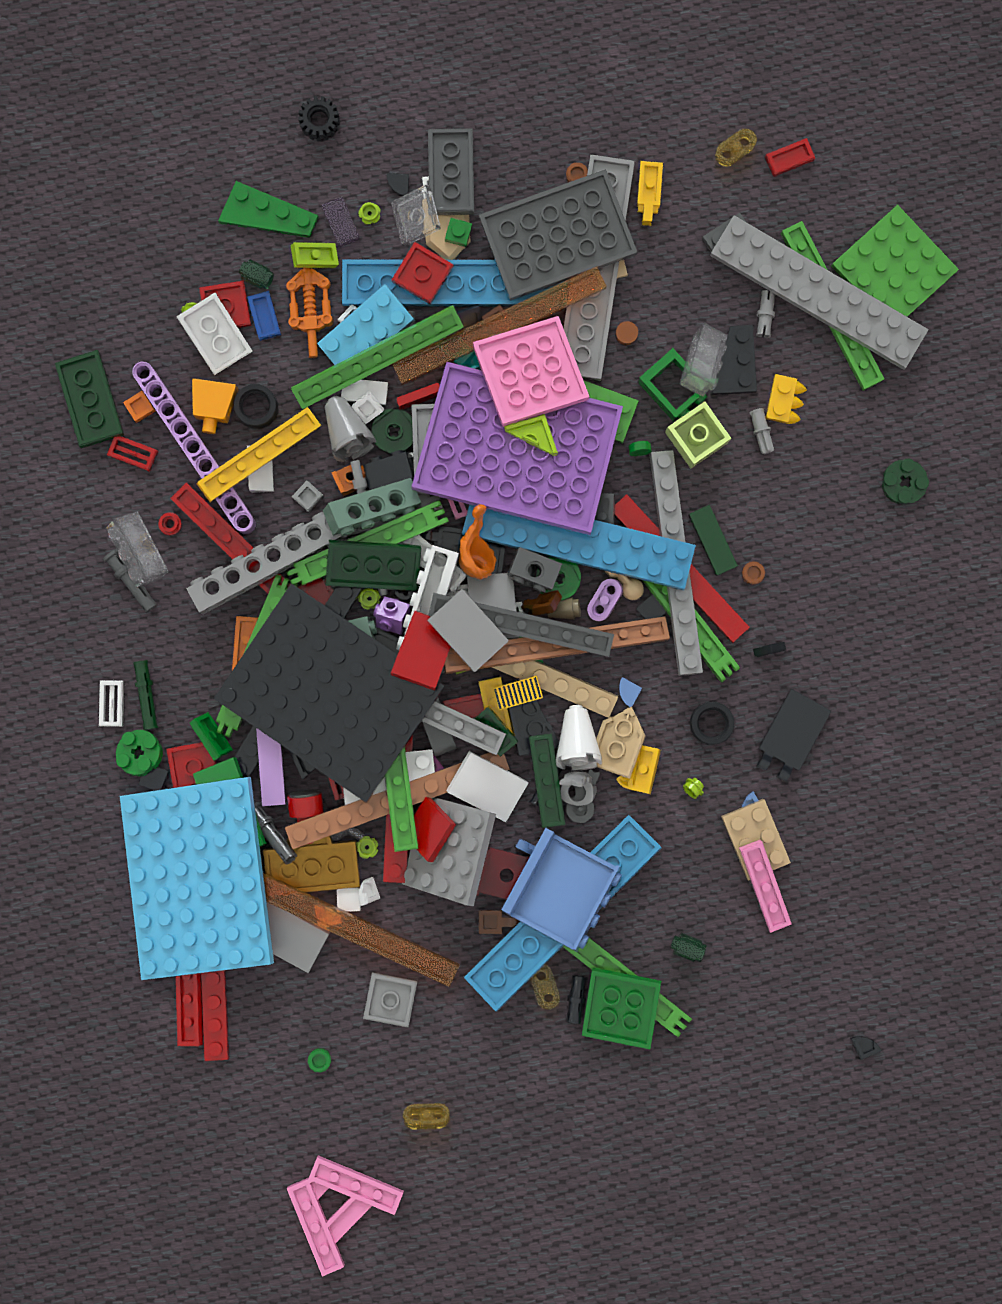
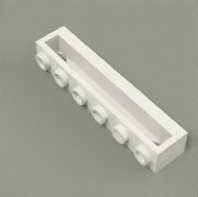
[396,545,460,650]

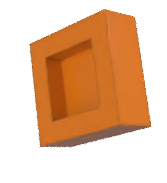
[123,391,156,423]

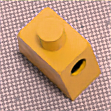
[192,379,239,434]

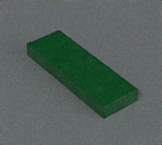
[689,505,738,576]

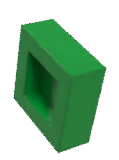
[445,218,472,247]

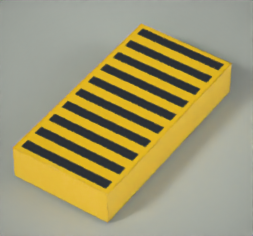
[492,676,543,710]

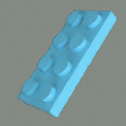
[317,284,415,365]

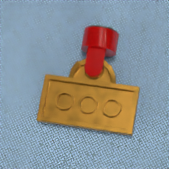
[263,790,360,896]

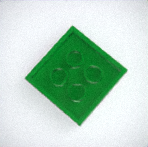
[582,967,662,1049]

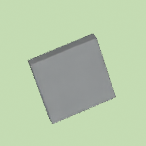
[363,972,417,1027]

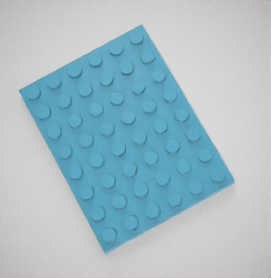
[120,777,274,980]

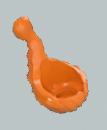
[459,504,497,580]

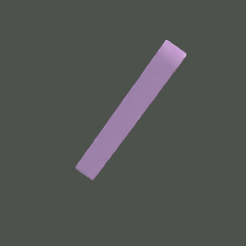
[133,362,256,534]

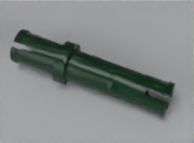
[133,660,158,730]

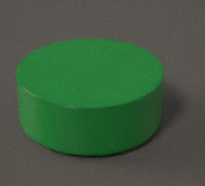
[628,441,652,456]
[308,1048,331,1073]

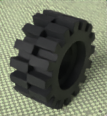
[298,96,340,142]

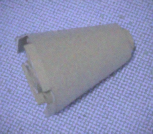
[325,396,376,462]

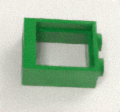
[638,348,709,422]

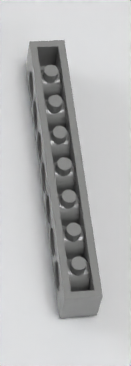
[186,512,362,615]

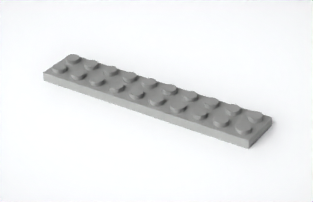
[563,154,635,381]
[710,215,928,370]

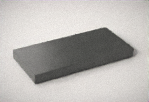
[428,128,474,216]

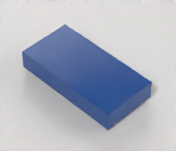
[247,291,281,341]

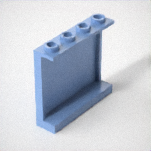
[501,828,622,952]

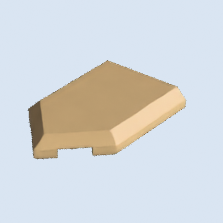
[423,198,471,260]
[596,706,645,779]

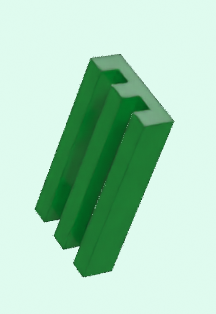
[189,712,233,761]

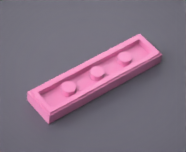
[739,840,792,933]

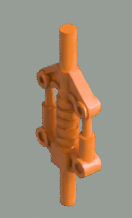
[286,268,334,358]

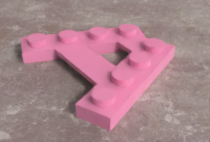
[287,1155,404,1276]

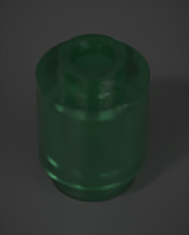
[239,259,274,290]
[670,933,707,962]

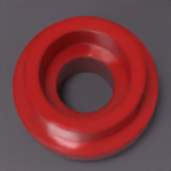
[158,513,182,535]

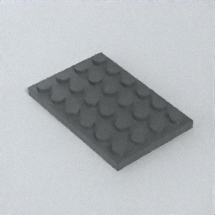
[479,169,637,301]

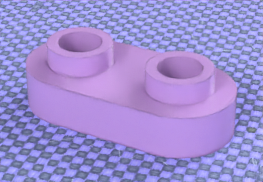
[587,578,623,621]

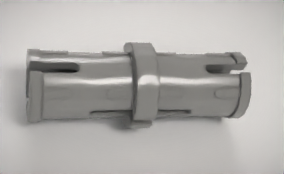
[756,290,776,338]

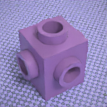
[373,596,410,635]

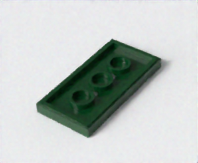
[55,350,124,449]
[325,540,422,591]

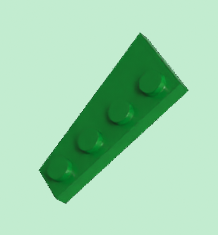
[218,181,319,238]

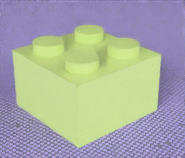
[665,402,731,469]

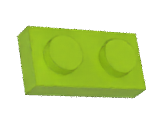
[291,242,339,268]

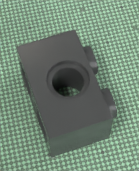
[507,547,562,593]

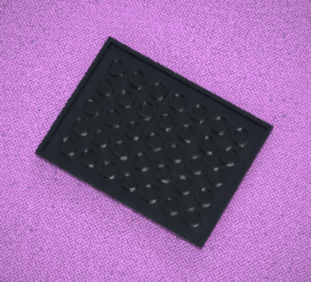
[213,583,445,803]

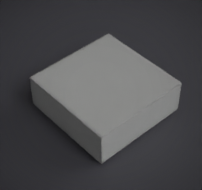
[292,480,324,512]

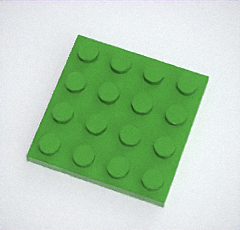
[831,205,959,317]

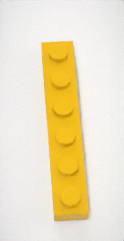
[196,407,321,502]

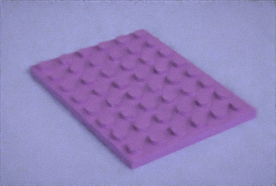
[412,362,623,535]

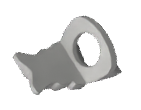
[559,771,597,806]

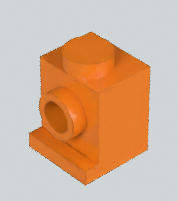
[332,465,366,496]

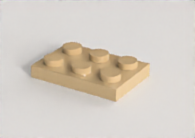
[721,799,791,881]

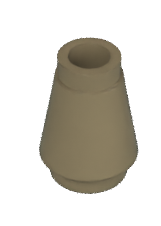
[548,597,581,620]

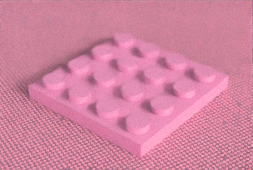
[473,316,589,427]

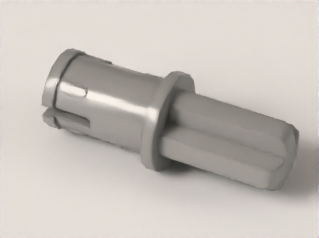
[750,408,774,454]

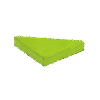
[504,414,558,456]

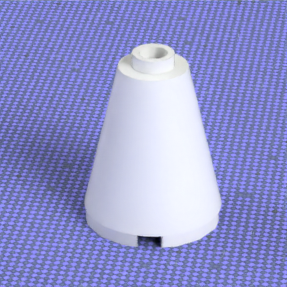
[556,705,602,771]

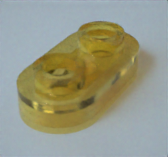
[715,129,757,166]
[530,964,560,1009]
[403,1103,450,1130]

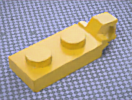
[637,161,663,226]

